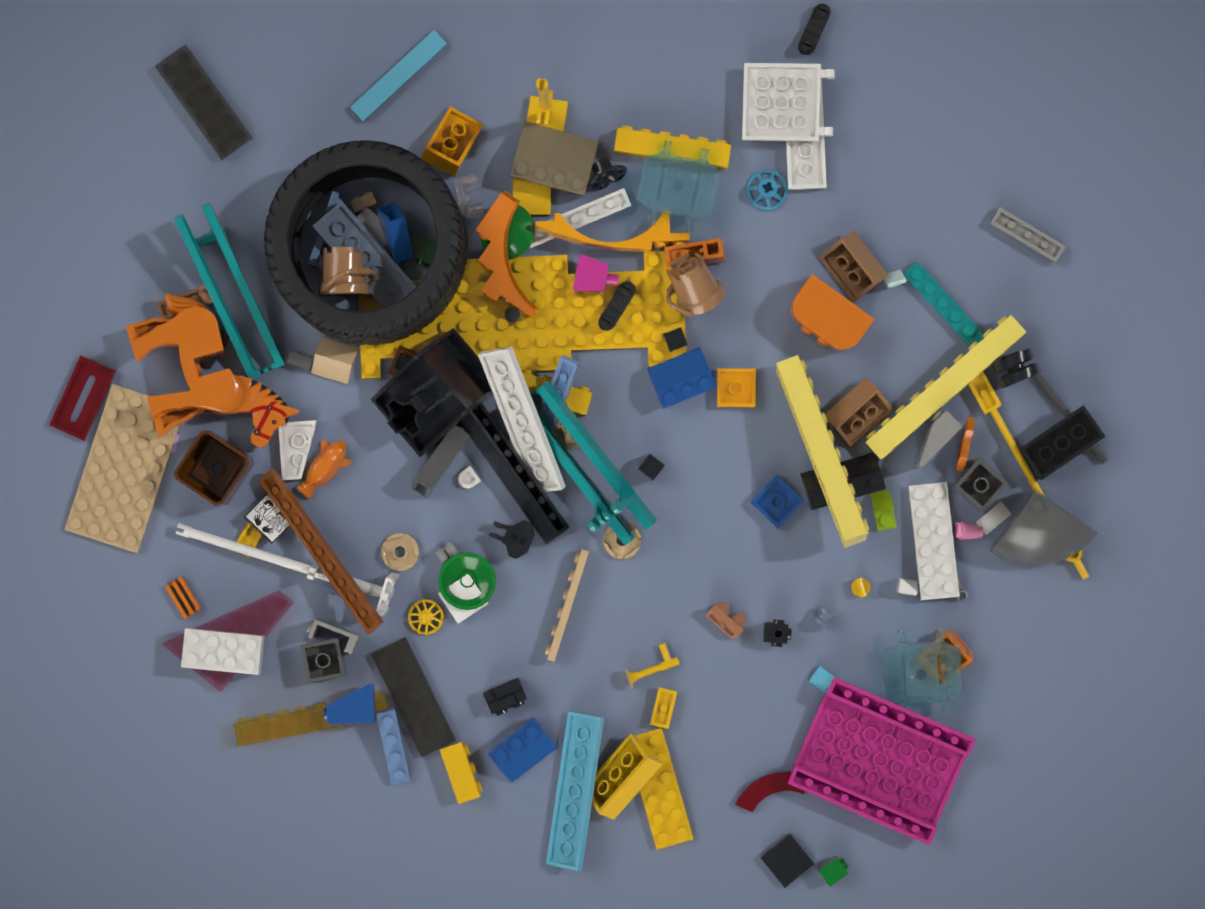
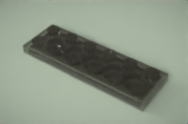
[155,45,253,160]
[371,637,456,757]

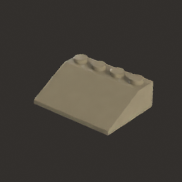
[510,121,598,197]

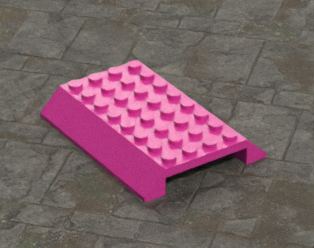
[788,677,976,846]

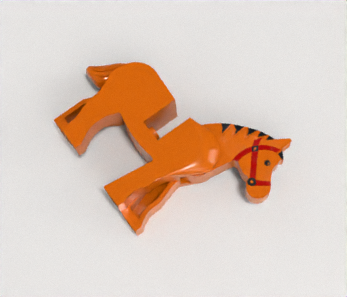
[126,293,299,449]

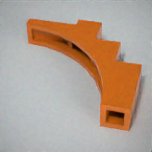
[476,191,539,318]

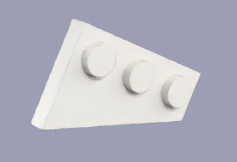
[279,420,317,480]

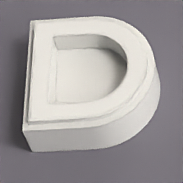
[458,466,481,488]

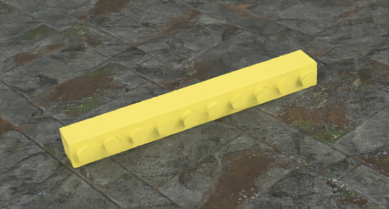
[865,315,1027,460]

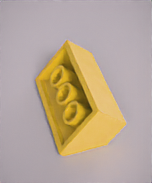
[592,733,662,820]

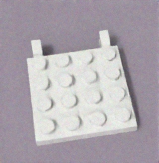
[742,63,835,141]

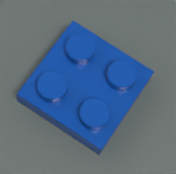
[750,475,804,529]

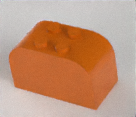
[790,274,875,351]

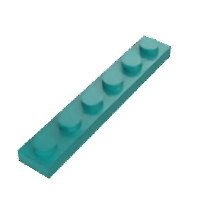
[903,261,984,346]

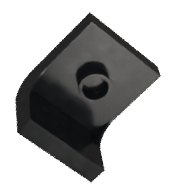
[370,328,493,457]

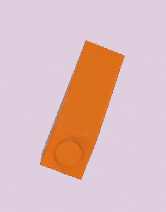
[664,238,727,266]

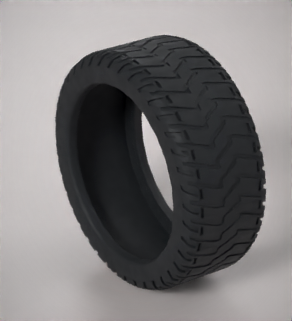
[264,140,468,345]

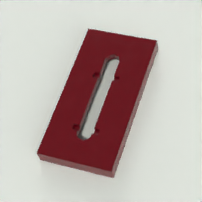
[49,355,117,441]

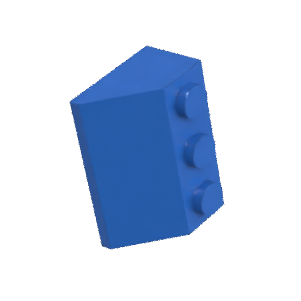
[647,347,717,409]
[488,717,557,782]

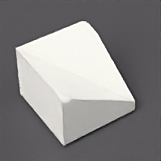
[896,578,918,596]

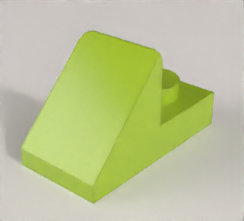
[870,490,897,531]

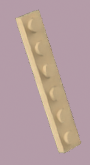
[545,549,589,662]

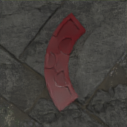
[735,771,805,813]

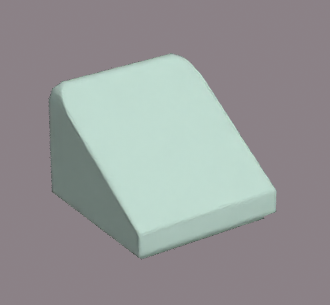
[884,270,906,289]

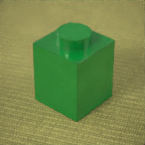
[818,856,849,887]

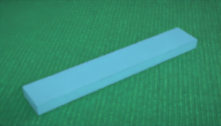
[350,30,447,122]

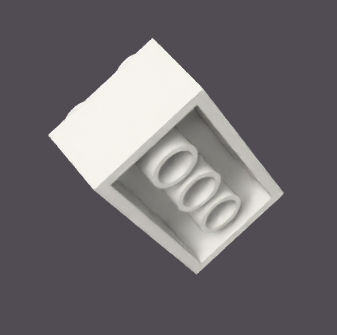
[181,628,265,675]

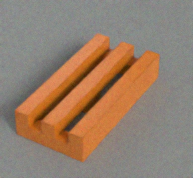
[165,576,202,619]

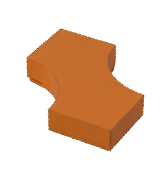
[956,417,975,471]

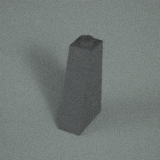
[411,426,470,499]

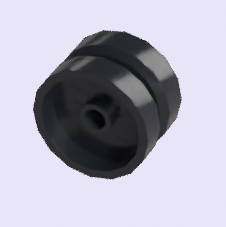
[992,348,1041,389]

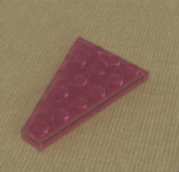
[162,590,294,692]

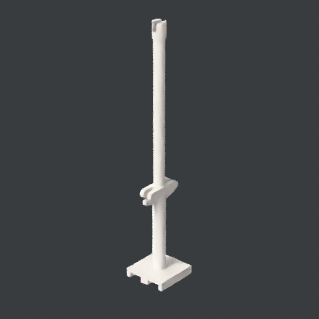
[176,523,399,616]

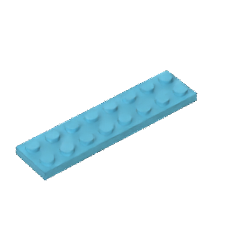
[546,711,604,871]

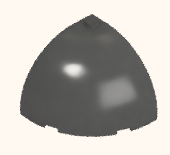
[990,489,1098,566]

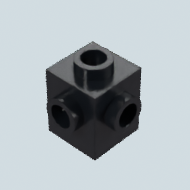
[763,619,792,647]

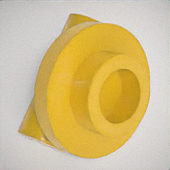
[851,577,870,598]

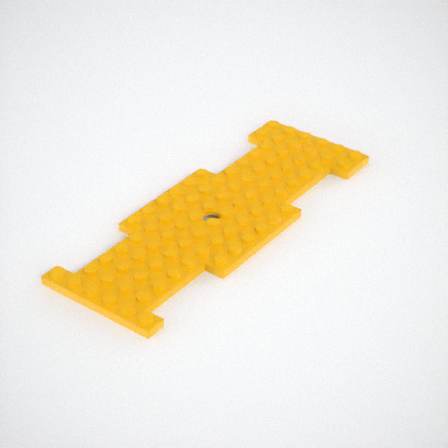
[358,251,686,379]

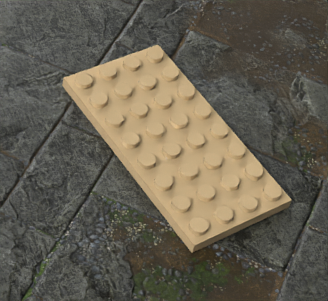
[64,384,180,553]

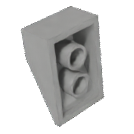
[915,410,963,469]

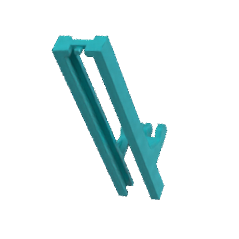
[174,202,285,379]
[531,381,657,545]

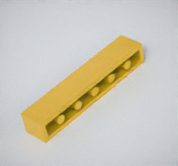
[614,126,731,170]

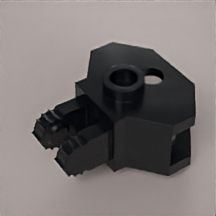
[489,520,535,559]

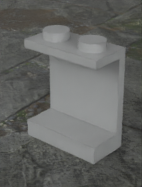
[307,618,361,654]

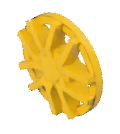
[408,599,444,635]

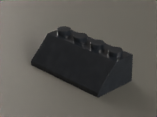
[800,452,886,510]

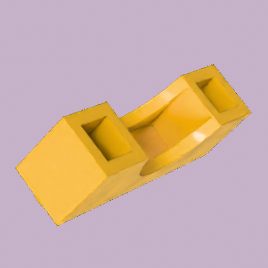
[522,369,593,416]

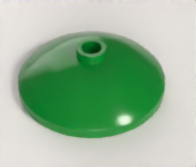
[480,205,535,260]
[438,552,496,610]

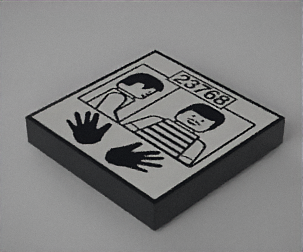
[244,494,290,544]

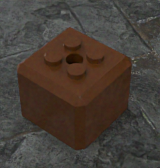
[174,430,254,506]

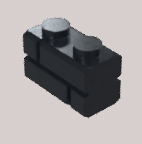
[483,677,528,716]

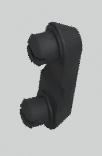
[798,3,831,55]
[598,281,636,331]

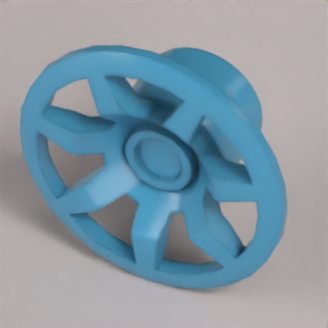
[746,169,788,211]

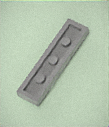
[990,207,1066,263]

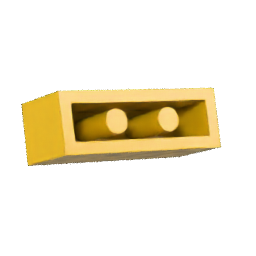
[440,741,483,804]

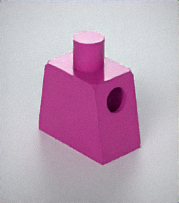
[573,254,619,293]

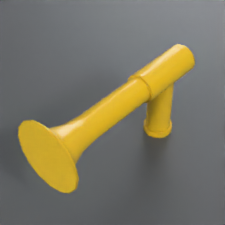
[625,643,680,688]

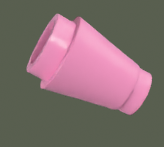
[954,521,983,540]

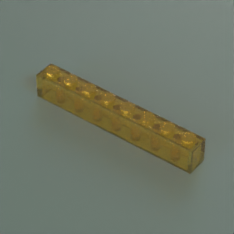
[233,691,389,746]

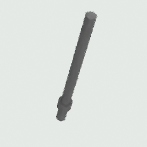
[1032,373,1109,464]

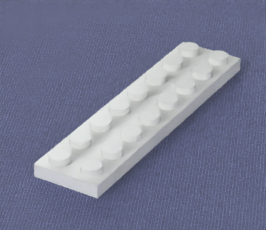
[478,346,566,492]

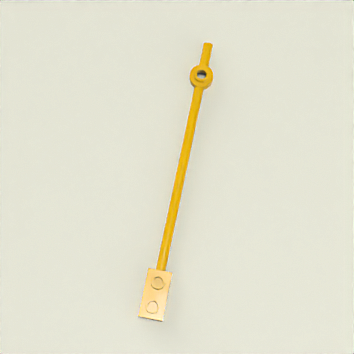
[968,372,1089,580]

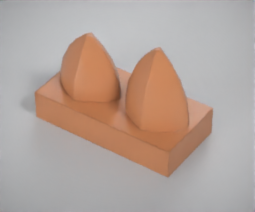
[705,602,746,640]

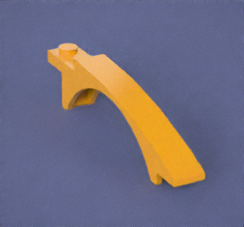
[534,211,690,252]

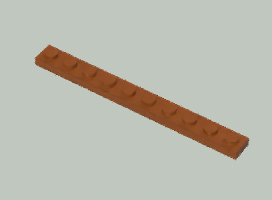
[259,468,384,634]

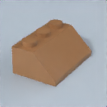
[819,230,889,303]
[825,377,893,448]

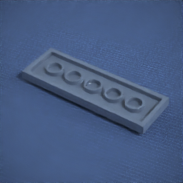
[313,201,416,307]

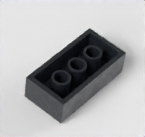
[1020,405,1106,480]

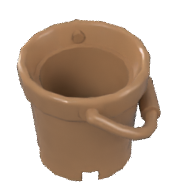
[319,247,377,297]
[666,253,726,317]

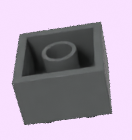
[952,458,1008,512]
[300,637,347,683]

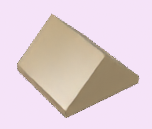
[311,337,359,384]

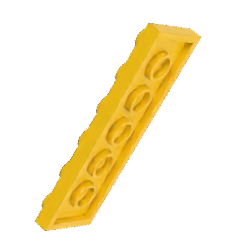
[625,728,693,850]

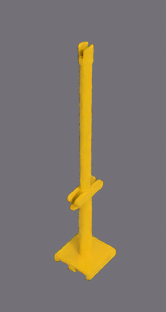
[526,78,568,131]

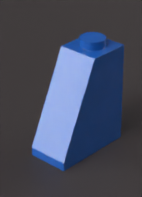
[376,202,414,263]
[324,683,376,724]

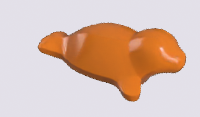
[296,440,351,499]

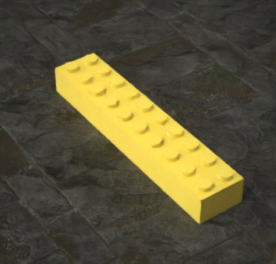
[776,355,869,548]

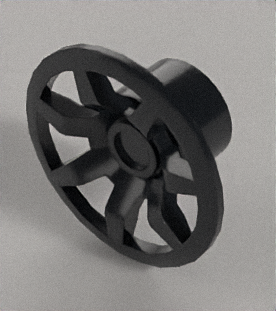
[588,158,627,191]

